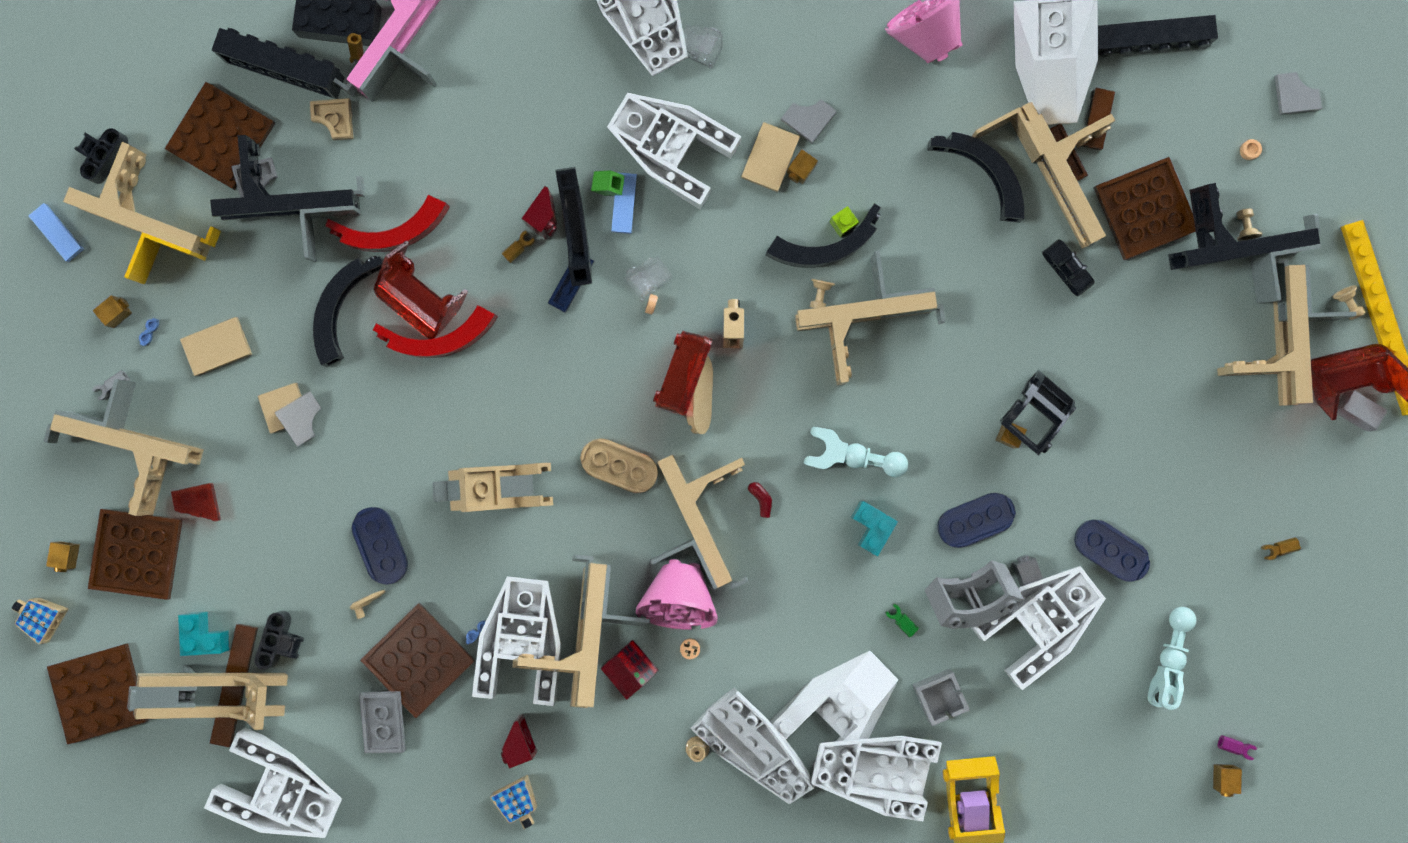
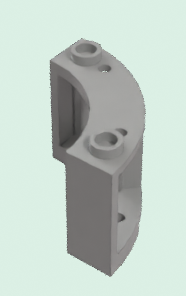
[925,560,1024,629]

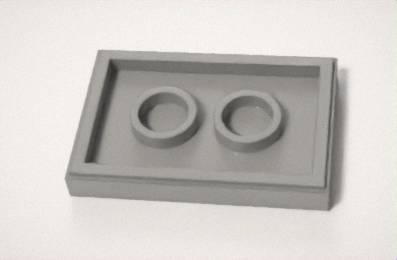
[359,691,406,753]

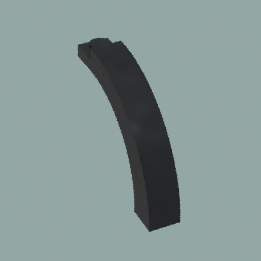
[927,132,1025,223]
[555,167,592,287]
[765,203,881,268]
[313,256,388,367]

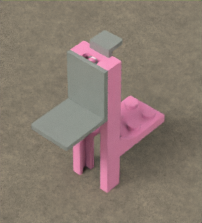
[333,0,440,102]

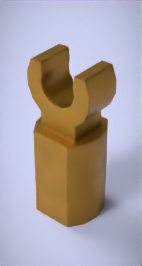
[347,33,364,63]
[501,231,535,263]
[1261,537,1301,560]

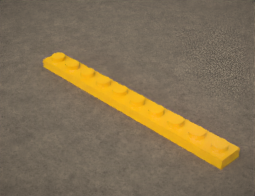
[1340,220,1408,416]

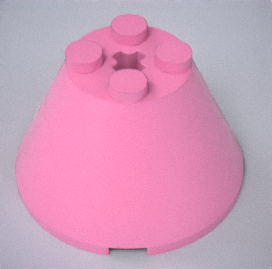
[885,0,963,63]
[636,559,718,630]

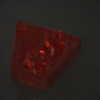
[171,483,221,521]

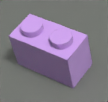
[957,790,990,832]

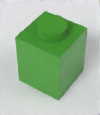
[591,170,625,196]

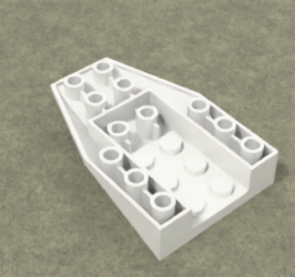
[1014,0,1098,125]

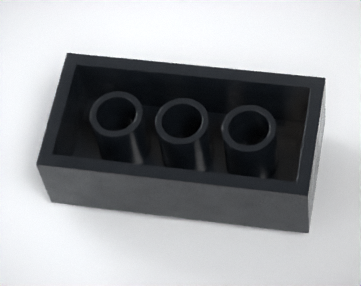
[292,0,382,46]

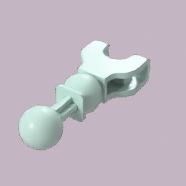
[804,427,908,477]
[1148,607,1196,710]

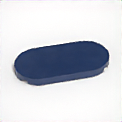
[937,493,1016,548]
[352,507,408,585]
[1074,520,1150,582]

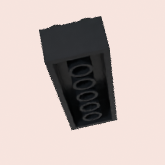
[211,28,345,99]

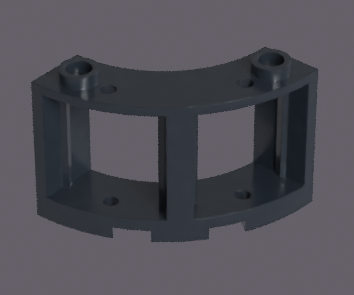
[1000,370,1076,456]

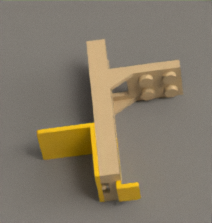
[63,142,221,284]

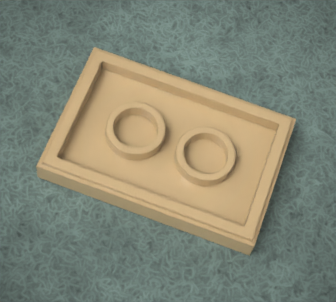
[741,122,800,192]
[180,317,252,376]

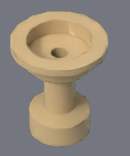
[1236,208,1262,241]
[810,279,835,308]
[1332,285,1365,320]
[686,736,709,762]

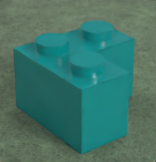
[850,500,898,557]
[178,612,230,656]

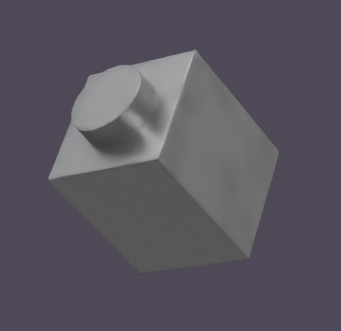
[1012,555,1043,586]

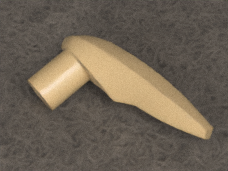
[350,590,385,619]

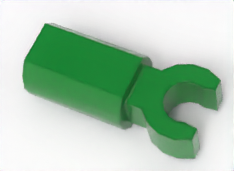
[885,603,919,637]

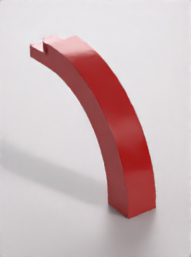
[325,195,450,252]
[373,305,498,358]

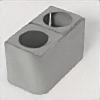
[1334,390,1387,432]

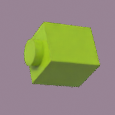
[829,206,859,238]

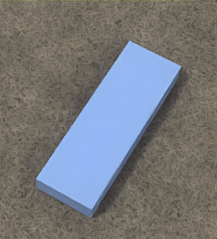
[611,172,637,234]
[28,203,84,262]

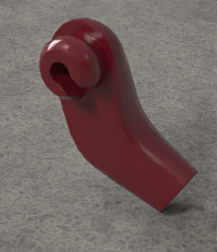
[748,482,772,518]

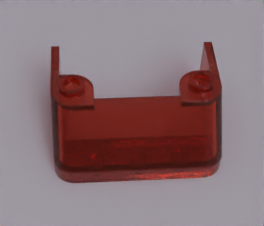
[374,240,468,339]
[653,331,713,419]
[1311,344,1408,421]

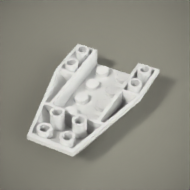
[596,0,688,77]
[690,687,815,804]
[811,736,942,822]

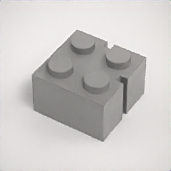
[912,669,969,726]

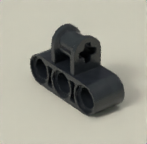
[74,128,128,184]
[1042,239,1095,297]
[255,611,304,670]

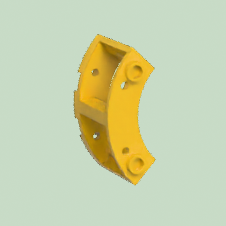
[943,756,1005,843]

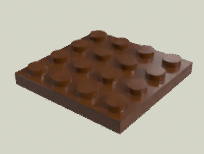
[165,82,275,190]
[1093,157,1196,260]
[88,509,183,600]
[360,603,475,718]
[47,643,149,745]

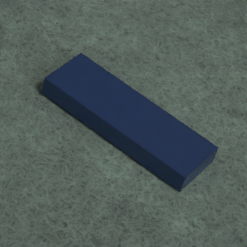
[548,259,594,313]

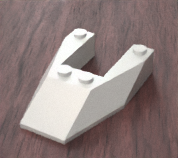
[607,93,741,210]
[971,566,1106,690]
[472,576,561,706]
[770,650,898,767]
[204,727,342,838]

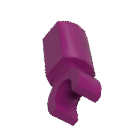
[1217,735,1257,760]

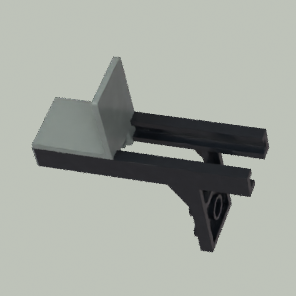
[210,135,365,262]
[1168,183,1321,303]

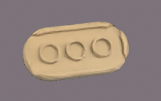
[687,354,713,434]
[580,438,658,493]

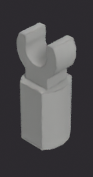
[92,370,130,400]

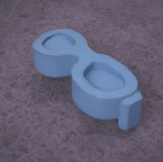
[139,318,159,346]
[466,620,486,644]

